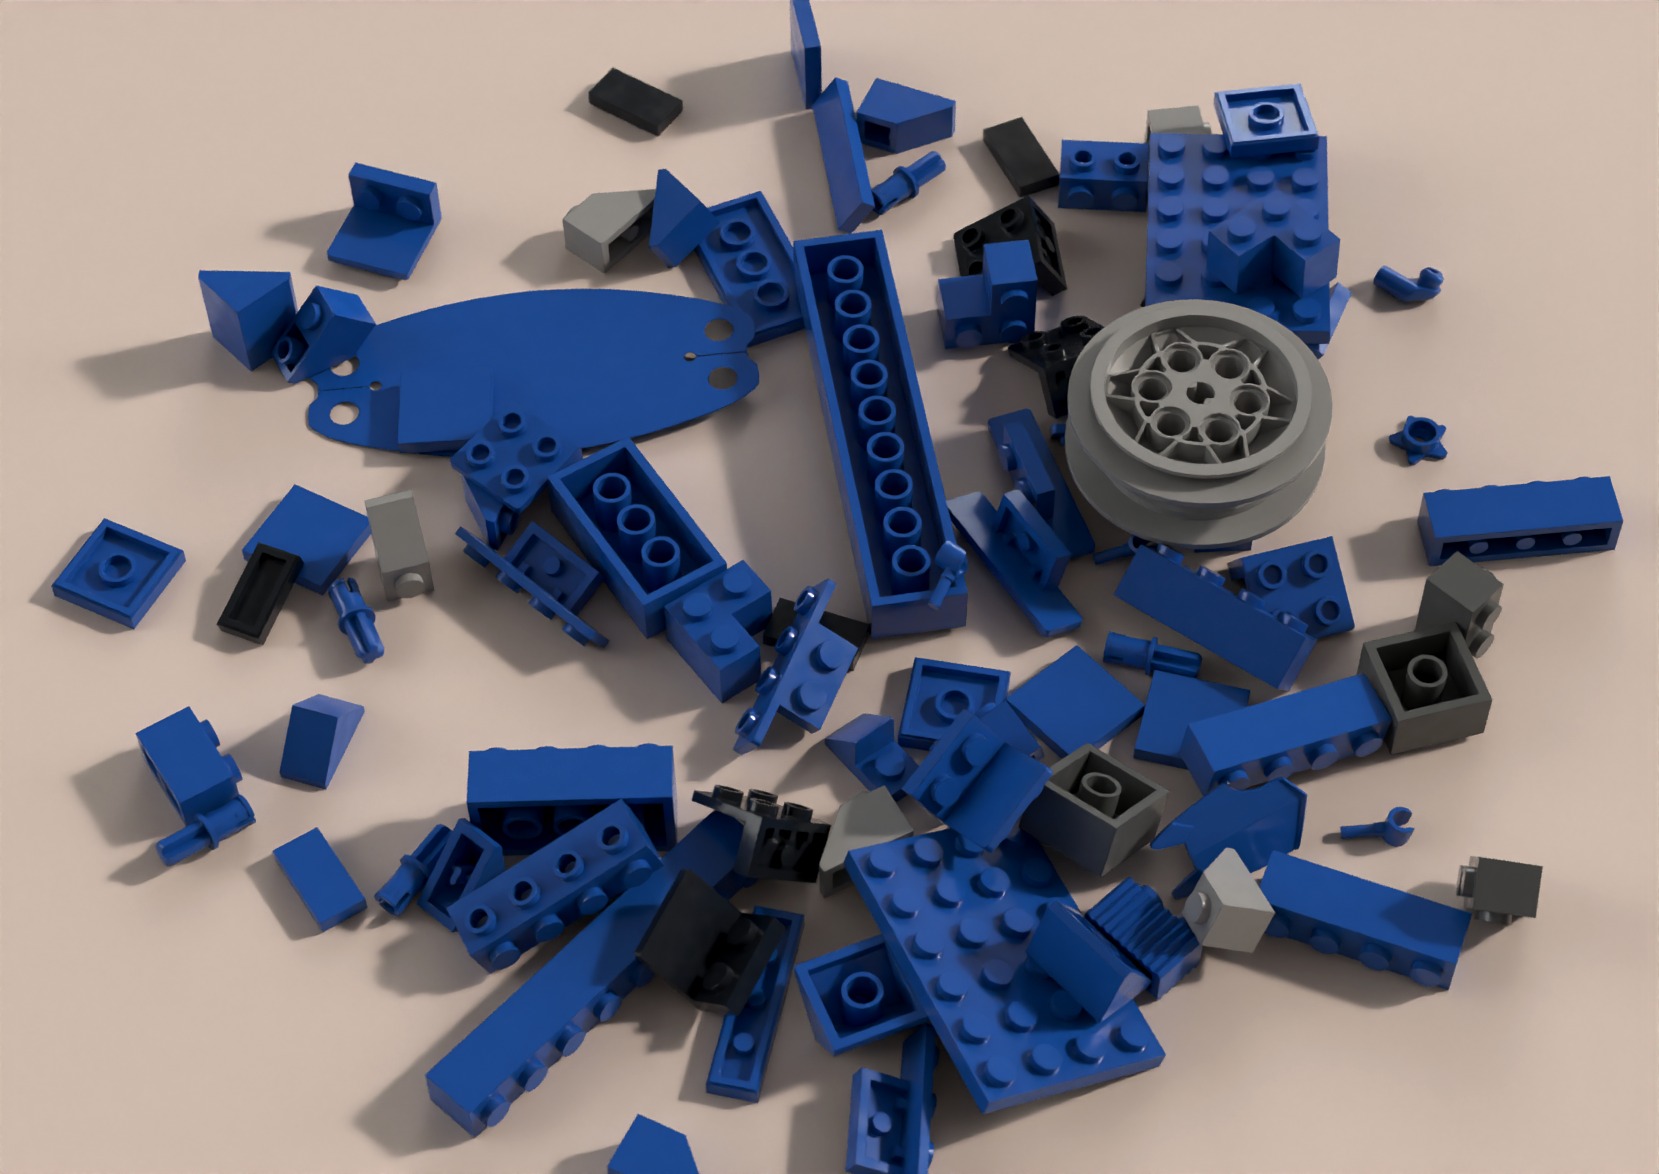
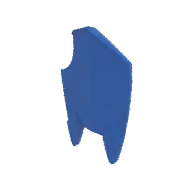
[1150,777,1307,899]

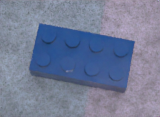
[547,436,727,639]
[467,743,678,856]

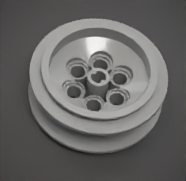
[1065,299,1333,549]

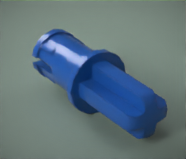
[871,151,946,215]
[328,578,384,664]
[1103,631,1202,678]
[155,795,256,866]
[374,824,452,917]

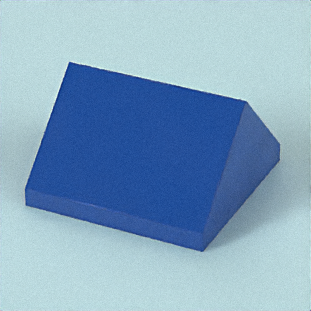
[198,270,298,372]
[1025,899,1153,1023]
[794,934,930,1056]

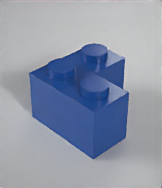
[1206,188,1340,299]
[937,240,1038,349]
[664,560,772,703]

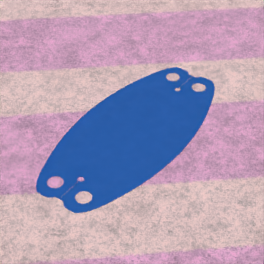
[308,289,759,457]

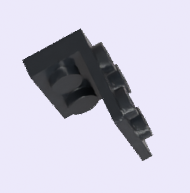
[953,195,1067,296]
[1008,316,1104,419]
[692,785,831,883]
[634,869,787,1017]

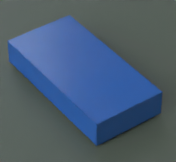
[273,827,367,932]

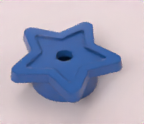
[1389,416,1448,465]

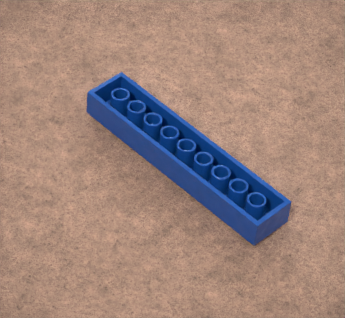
[793,230,968,639]

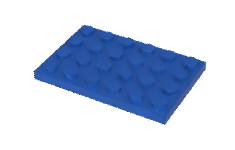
[1145,133,1330,344]
[843,815,1166,1114]

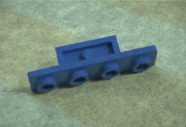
[987,409,1095,559]
[946,489,1083,637]
[455,521,610,648]
[733,579,858,755]
[846,1023,939,1174]

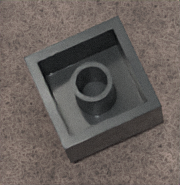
[1357,621,1493,755]
[1018,743,1170,877]

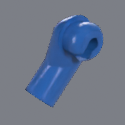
[1373,265,1444,302]

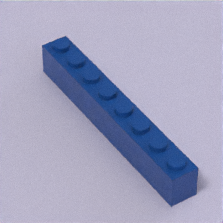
[425,810,759,1138]

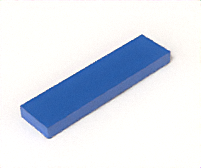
[812,77,875,234]
[706,905,805,1103]

